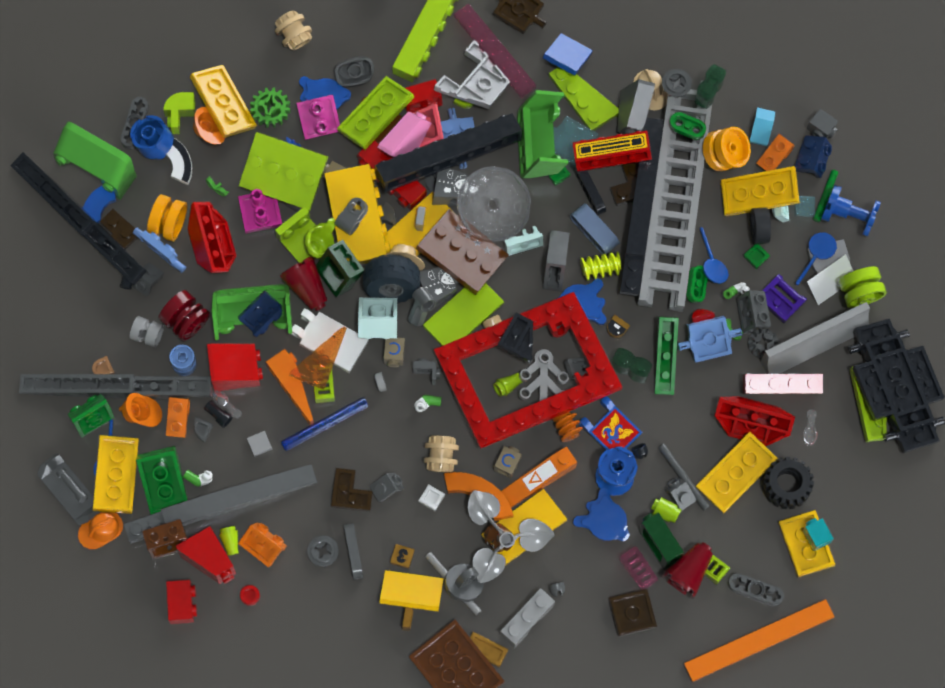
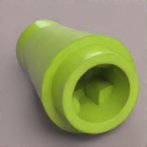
[493,373,523,397]
[219,526,239,556]

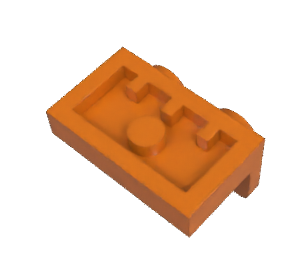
[238,523,287,567]

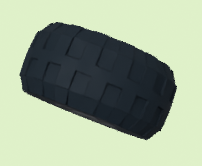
[363,254,420,303]

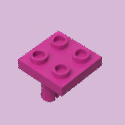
[296,94,340,140]
[238,189,282,233]

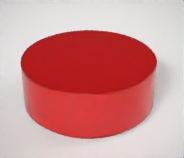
[240,585,260,606]

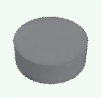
[375,372,387,392]

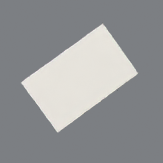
[807,254,853,305]

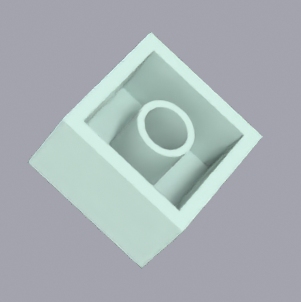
[358,297,397,339]

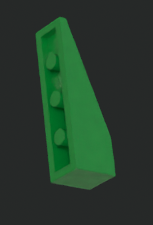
[655,316,679,395]

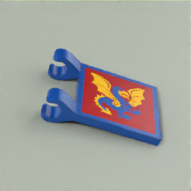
[579,396,643,450]

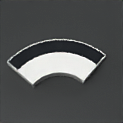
[166,138,192,185]

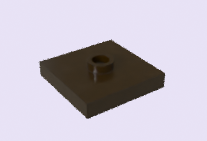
[609,589,657,637]

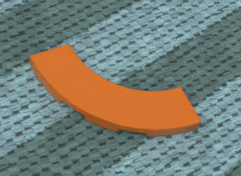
[444,472,513,521]

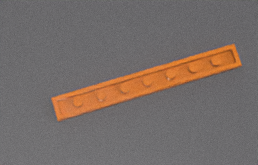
[683,599,835,682]

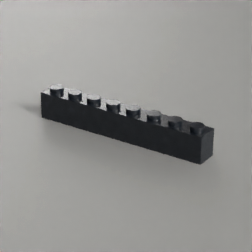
[375,113,522,192]

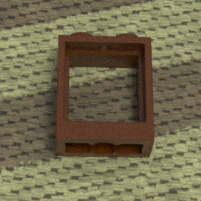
[142,519,188,560]

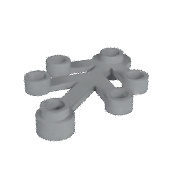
[519,349,569,423]

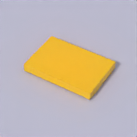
[778,510,835,577]
[380,570,444,612]

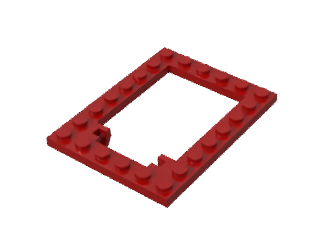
[434,292,622,449]

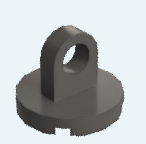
[444,563,484,602]

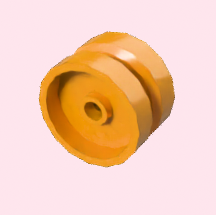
[703,127,751,171]
[147,194,188,242]

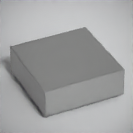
[415,206,426,231]
[247,431,272,457]

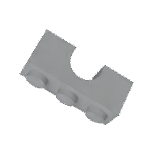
[500,588,555,649]

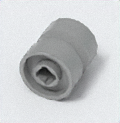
[130,316,164,348]

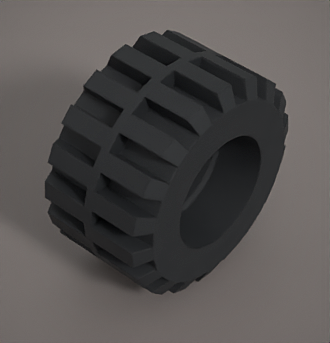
[762,457,814,509]

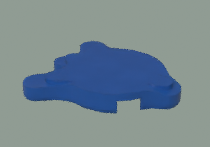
[299,76,351,110]
[559,279,607,326]
[573,488,630,542]

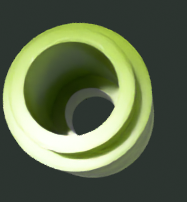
[651,497,682,523]

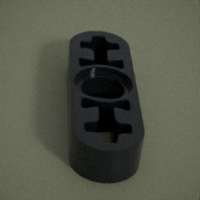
[574,168,606,216]

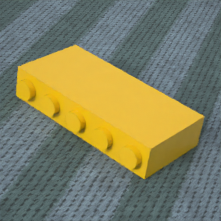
[325,164,391,264]

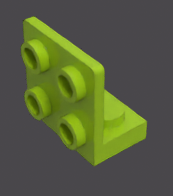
[275,207,316,263]

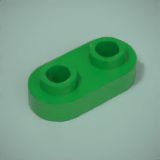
[669,112,706,140]
[686,265,708,303]

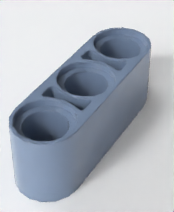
[570,203,620,255]

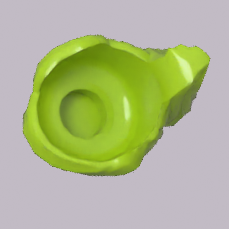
[304,218,336,259]

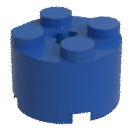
[130,115,174,159]

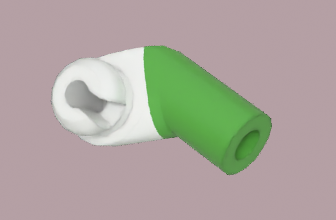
[723,282,750,299]
[414,395,442,412]
[183,470,213,487]

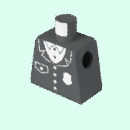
[432,168,477,206]
[420,267,459,310]

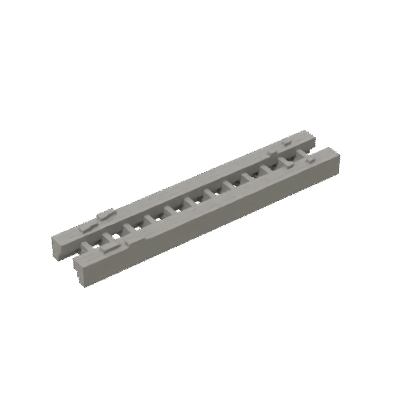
[638,77,716,312]

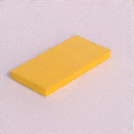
[190,65,257,138]
[721,166,800,217]
[385,191,450,256]
[696,432,778,514]
[93,435,139,514]
[481,489,567,566]

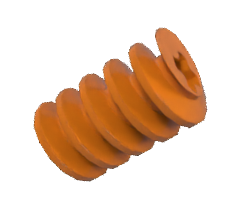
[552,412,583,442]

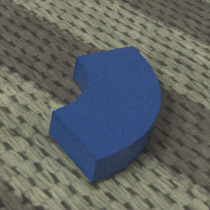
[83,186,116,223]

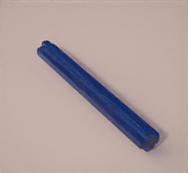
[281,397,368,451]

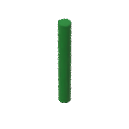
[813,170,839,222]

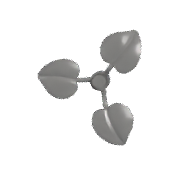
[468,490,555,583]

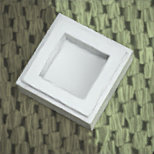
[419,484,445,511]

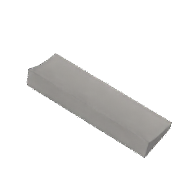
[761,302,870,374]

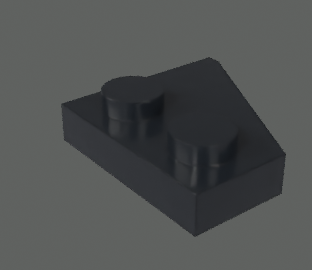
[498,312,533,364]

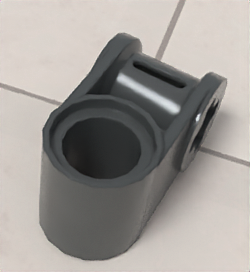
[335,198,368,235]

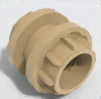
[275,10,312,51]
[424,435,459,473]

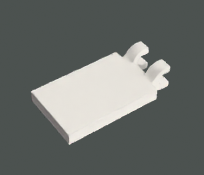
[291,308,369,373]

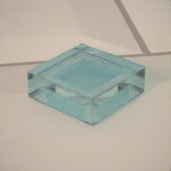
[795,196,815,217]

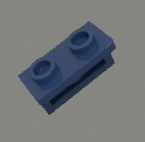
[795,135,832,178]
[238,290,283,337]

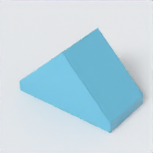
[749,108,775,146]

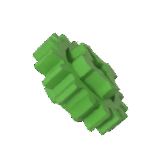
[250,87,291,128]

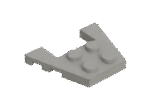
[434,40,510,109]

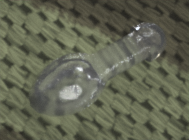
[212,391,242,419]
[803,409,818,446]

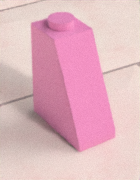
[378,111,432,157]

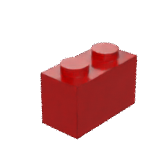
[166,580,197,624]

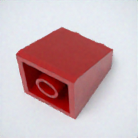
[207,344,263,392]
[176,526,236,584]

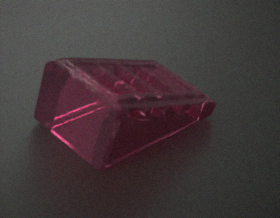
[619,546,658,590]

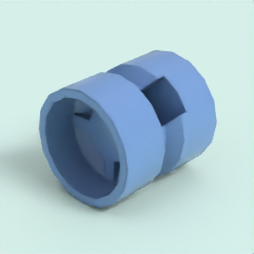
[169,344,197,376]

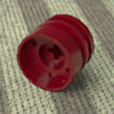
[158,290,210,341]

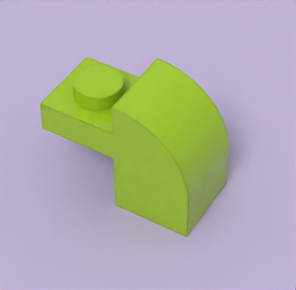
[163,92,196,134]

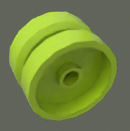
[838,266,887,308]

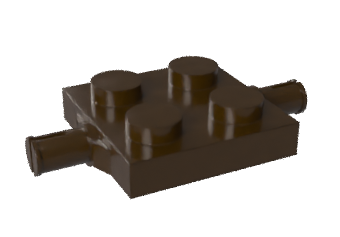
[493,0,547,34]

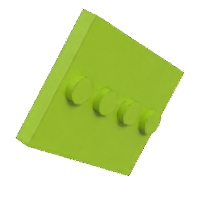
[239,132,328,211]

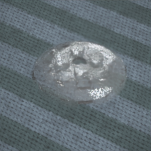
[457,166,531,242]

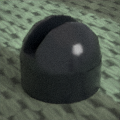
[631,443,648,460]

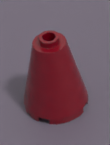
[280,257,328,312]
[662,542,713,599]

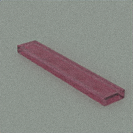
[454,4,536,98]

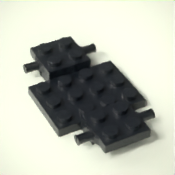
[848,319,945,453]

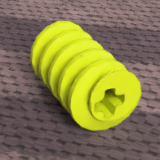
[580,251,621,281]

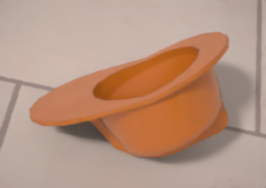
[193,107,225,145]
[119,393,162,427]
[78,512,123,549]

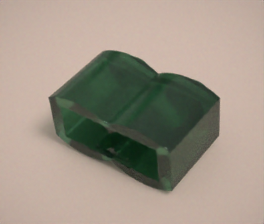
[695,64,726,109]
[611,348,653,383]

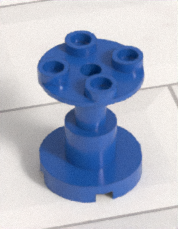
[821,185,881,237]
[595,447,638,496]

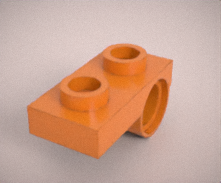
[756,134,794,171]
[166,397,190,438]

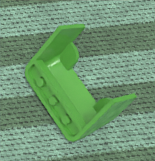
[517,90,568,179]
[53,121,137,200]
[212,284,292,340]

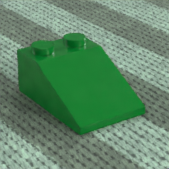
[67,394,115,438]
[136,446,188,515]

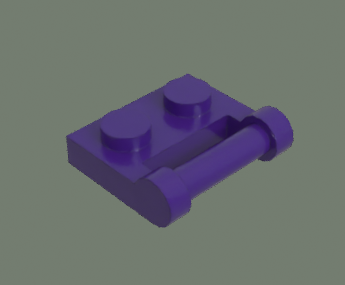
[762,274,808,323]

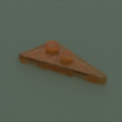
[289,326,347,390]

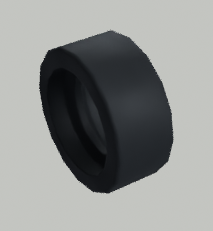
[750,208,771,244]

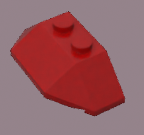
[188,202,236,273]
[715,396,795,446]

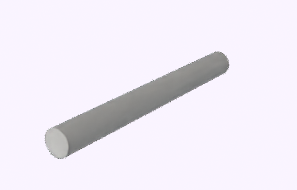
[425,552,482,616]

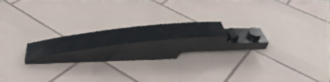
[620,117,664,296]
[10,152,147,285]

